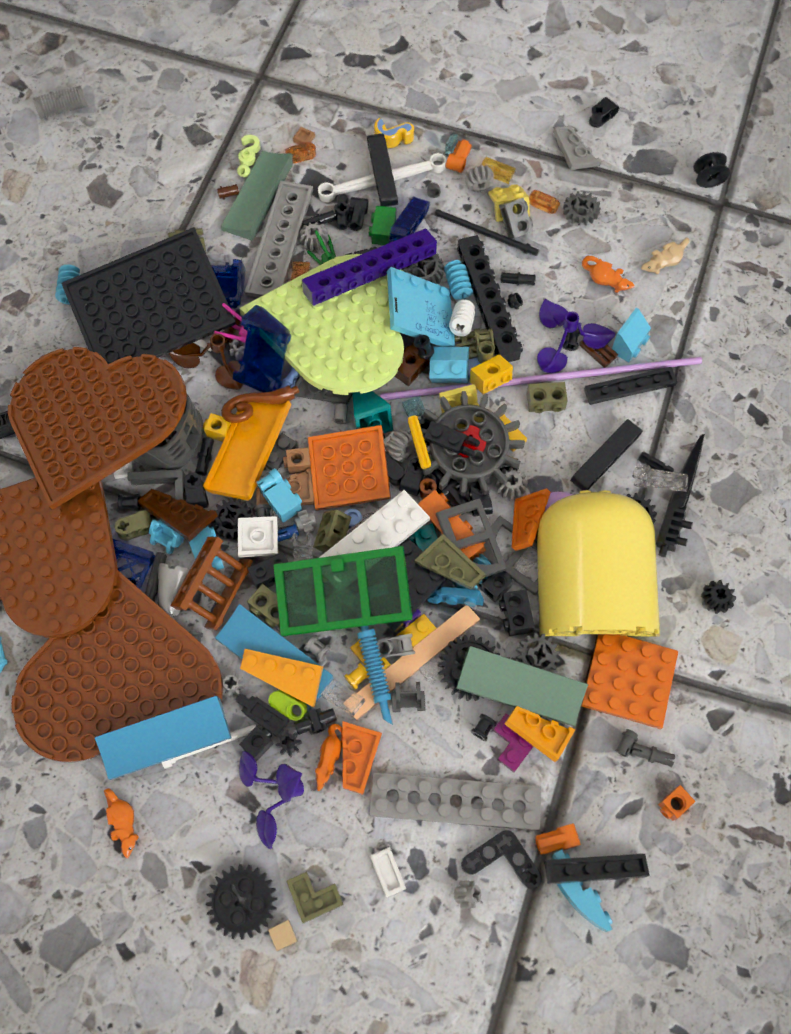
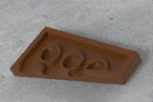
[138,489,218,542]

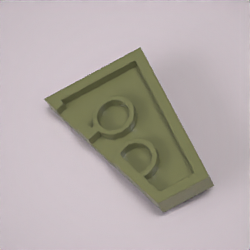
[414,534,486,590]

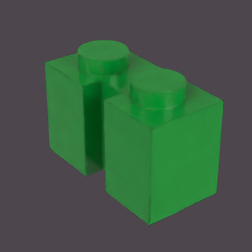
[369,206,396,245]

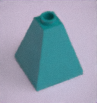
[353,391,394,433]

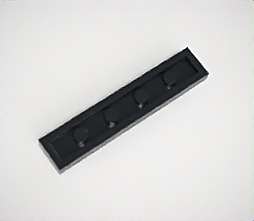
[584,367,677,405]
[544,854,650,884]

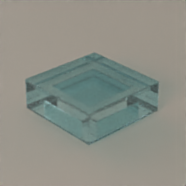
[445,133,458,157]
[402,396,426,417]

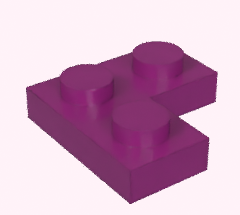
[493,714,534,773]

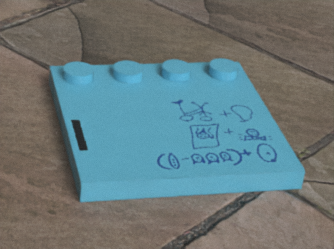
[387,267,455,347]

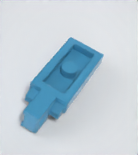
[428,587,484,607]

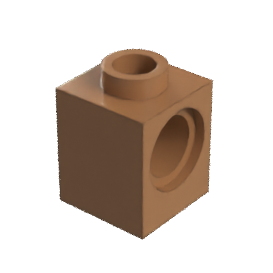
[283,447,311,474]

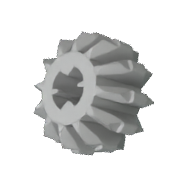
[465,165,494,192]
[300,221,329,251]
[386,429,415,462]
[495,467,528,501]

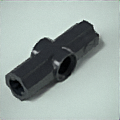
[427,468,469,515]

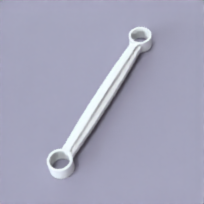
[318,153,446,203]

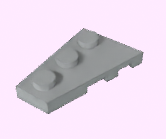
[553,126,602,170]

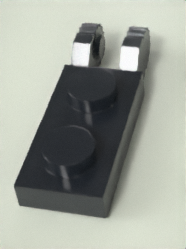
[424,421,480,457]

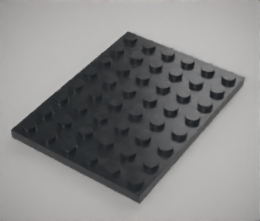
[61,227,236,364]

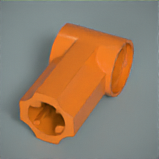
[446,139,472,173]
[535,823,581,855]

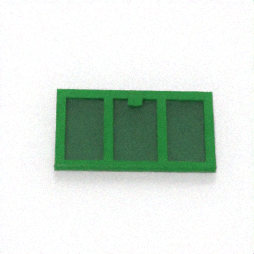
[274,546,412,637]

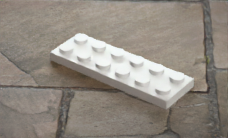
[319,490,430,593]

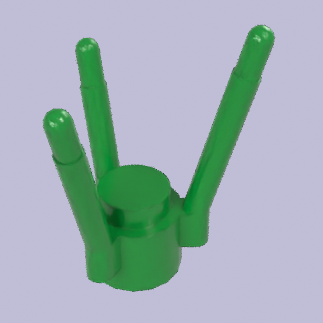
[307,230,336,265]

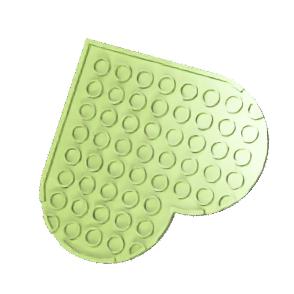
[240,254,404,395]

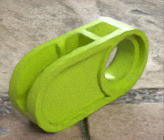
[268,690,308,721]

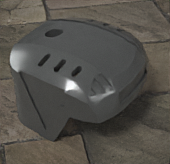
[133,394,203,470]

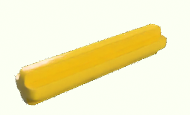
[408,415,431,469]

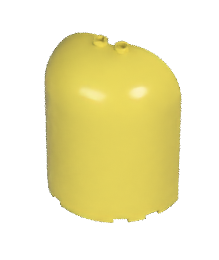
[537,490,660,637]

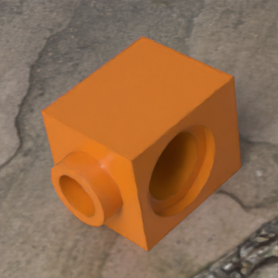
[658,785,696,821]

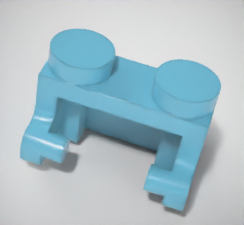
[149,520,185,554]

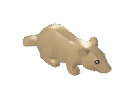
[641,237,690,274]

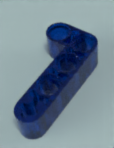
[389,196,430,243]

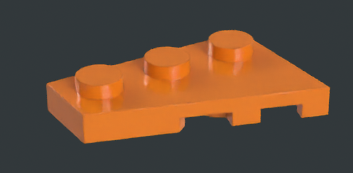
[342,721,382,795]

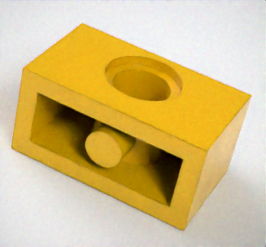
[470,354,513,394]

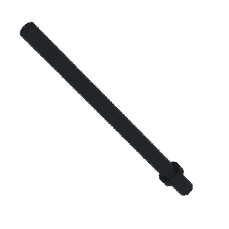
[435,209,539,256]

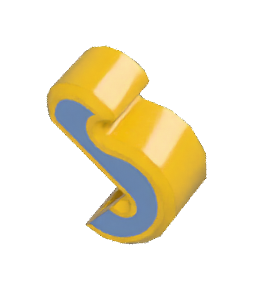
[374,117,414,148]

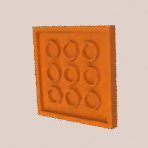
[308,425,391,510]
[581,634,678,729]

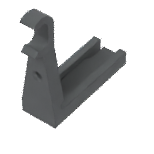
[127,469,186,500]

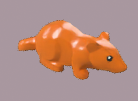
[582,256,634,293]
[315,724,343,791]
[104,788,139,858]

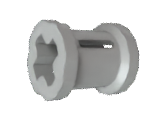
[304,635,331,662]

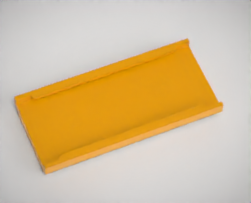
[203,393,291,501]

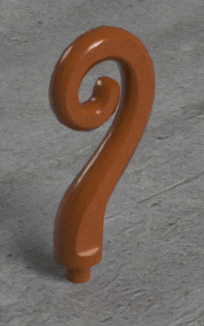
[221,385,300,423]

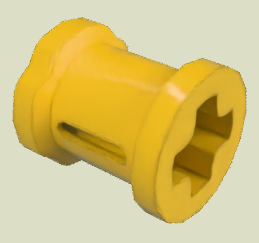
[344,663,370,690]

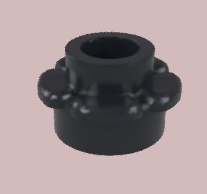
[507,293,523,310]

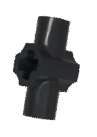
[334,195,350,230]
[294,708,337,735]

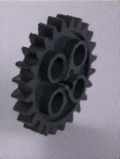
[437,635,500,701]
[205,864,278,940]

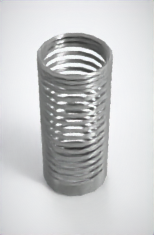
[33,85,88,119]

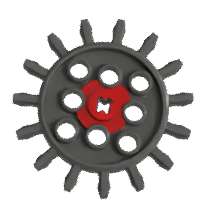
[414,391,525,496]

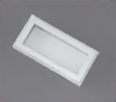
[370,847,406,898]

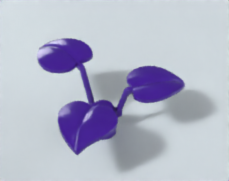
[537,299,616,373]
[239,751,304,849]

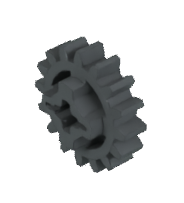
[563,191,601,226]
[515,633,560,672]

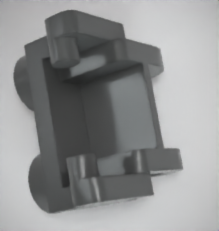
[392,682,426,712]

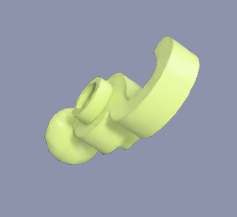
[237,135,260,178]

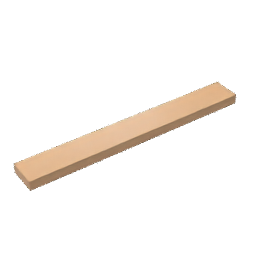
[344,605,480,721]

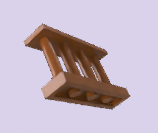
[170,537,253,630]

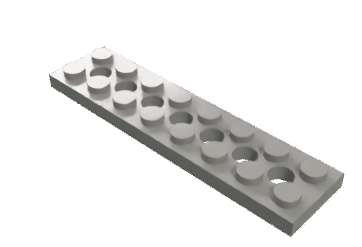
[245,180,313,298]
[370,772,541,831]

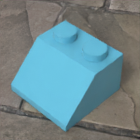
[612,308,651,363]
[429,347,469,383]

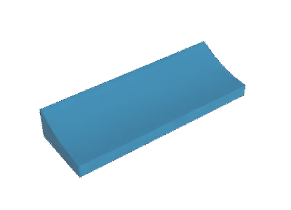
[215,604,334,711]
[94,696,231,780]

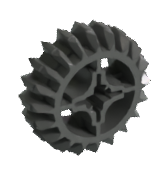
[402,254,444,284]

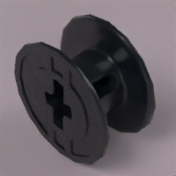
[693,152,731,188]

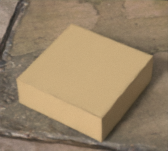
[268,920,297,951]

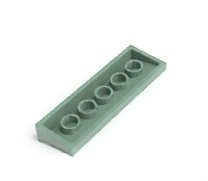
[221,150,293,241]
[456,646,588,726]

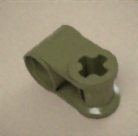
[473,329,495,363]
[114,510,152,541]

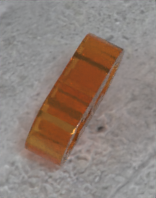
[285,142,316,164]
[529,190,560,214]

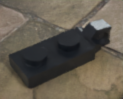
[235,693,290,737]

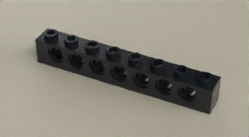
[457,235,523,362]

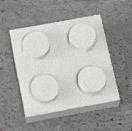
[238,516,278,557]

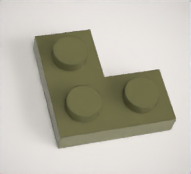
[287,872,344,924]

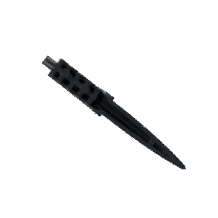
[656,434,705,557]

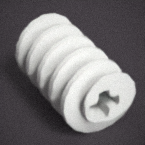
[449,300,475,337]

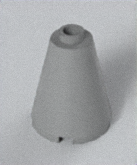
[158,563,190,618]

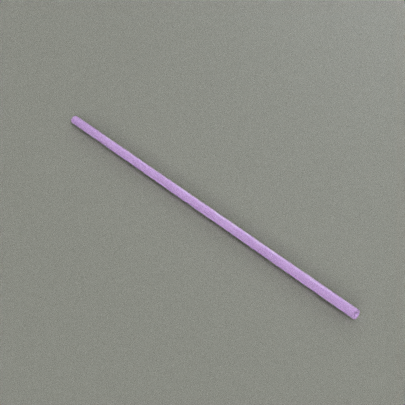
[380,357,702,400]

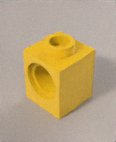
[203,413,232,442]

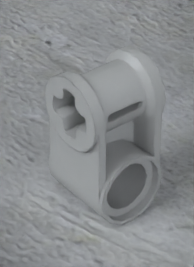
[376,633,415,657]

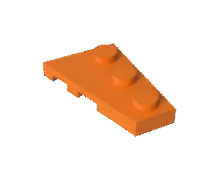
[512,488,551,551]

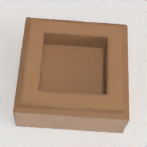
[293,127,315,148]

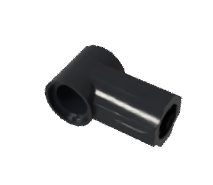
[347,197,369,231]

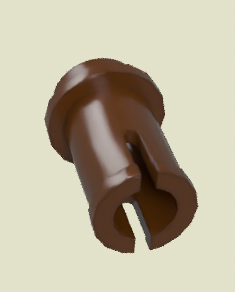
[217,184,239,200]

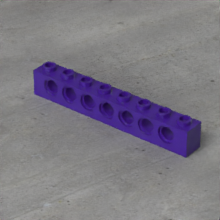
[302,228,437,306]

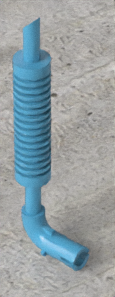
[354,582,393,725]

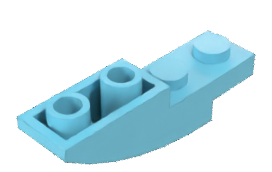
[552,850,613,932]

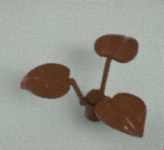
[169,316,246,390]

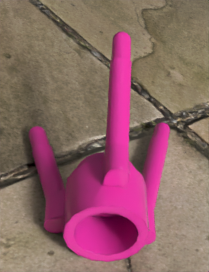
[214,303,257,343]

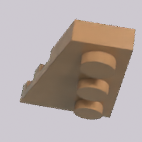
[256,468,314,506]

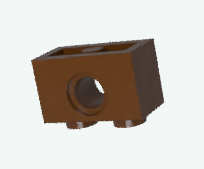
[394,342,430,387]

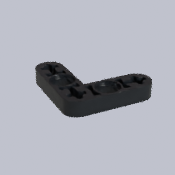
[461,830,541,889]

